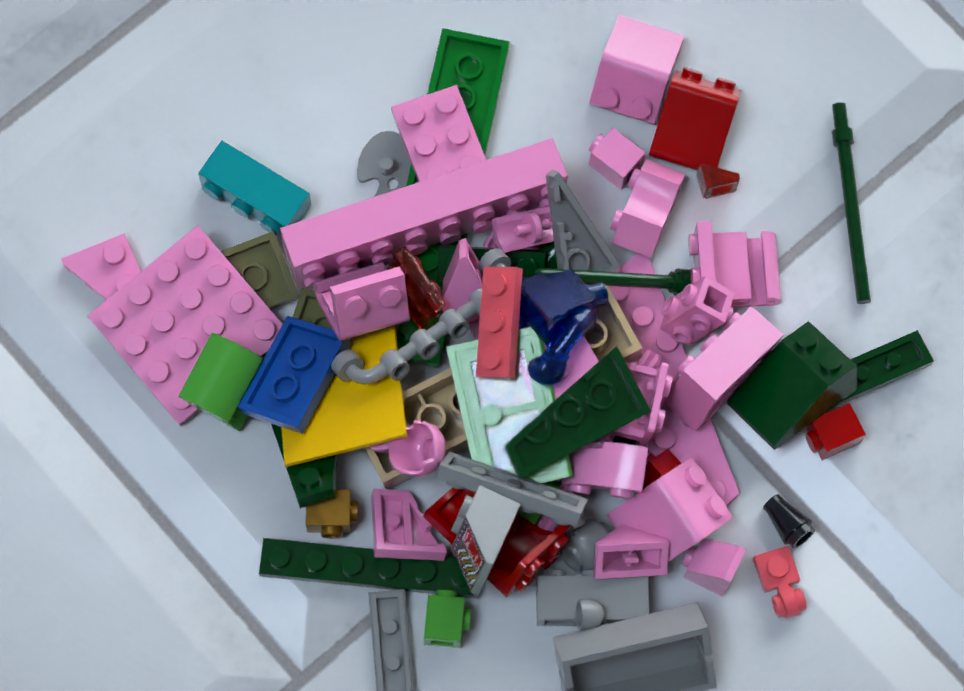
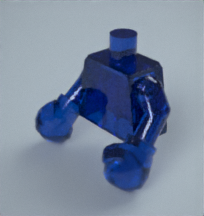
[519,270,608,386]

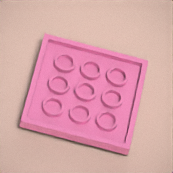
[87,225,282,426]

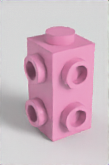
[660,276,735,345]

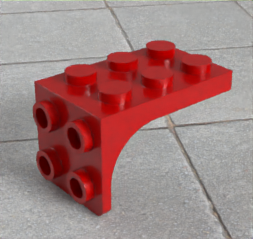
[423,487,571,598]

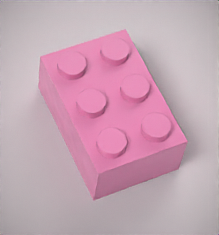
[664,306,783,431]

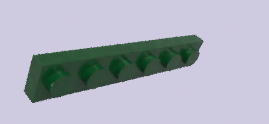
[259,538,478,598]

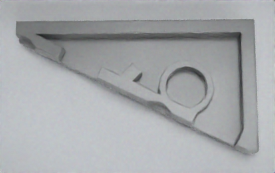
[546,170,621,304]

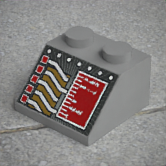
[451,485,520,596]

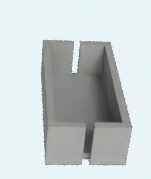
[553,603,717,691]

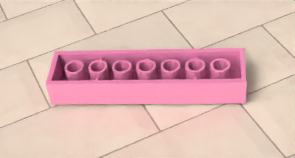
[280,138,568,290]

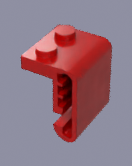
[648,68,742,176]

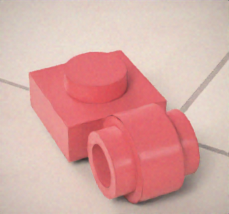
[753,546,807,619]

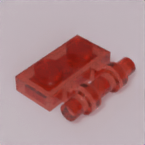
[386,246,447,330]

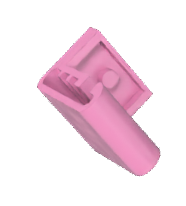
[589,15,684,124]
[688,221,781,307]
[313,262,410,341]
[606,457,733,562]

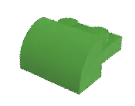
[178,333,263,431]

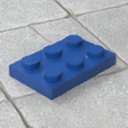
[238,316,352,434]

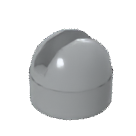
[575,600,604,630]

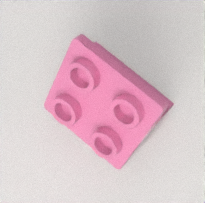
[609,362,673,447]

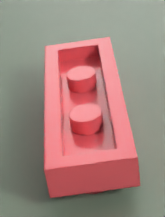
[476,267,523,379]

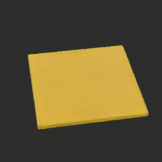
[281,325,408,467]

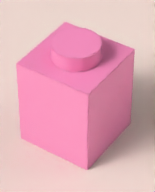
[589,128,645,190]

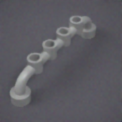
[331,248,511,384]

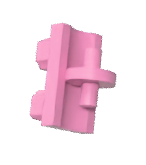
[491,206,554,253]

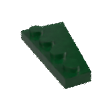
[502,346,651,480]

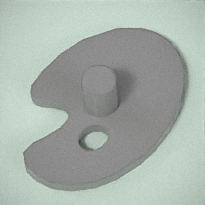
[357,131,411,197]

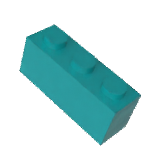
[198,140,311,236]

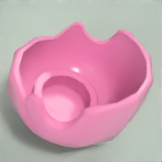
[389,420,446,477]

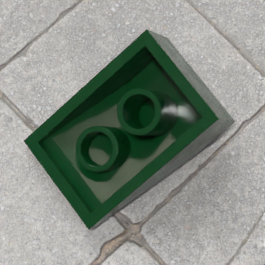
[727,321,857,450]

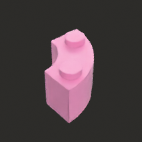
[610,159,685,258]
[561,442,648,499]

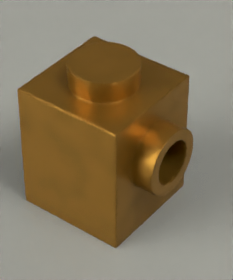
[306,489,358,539]

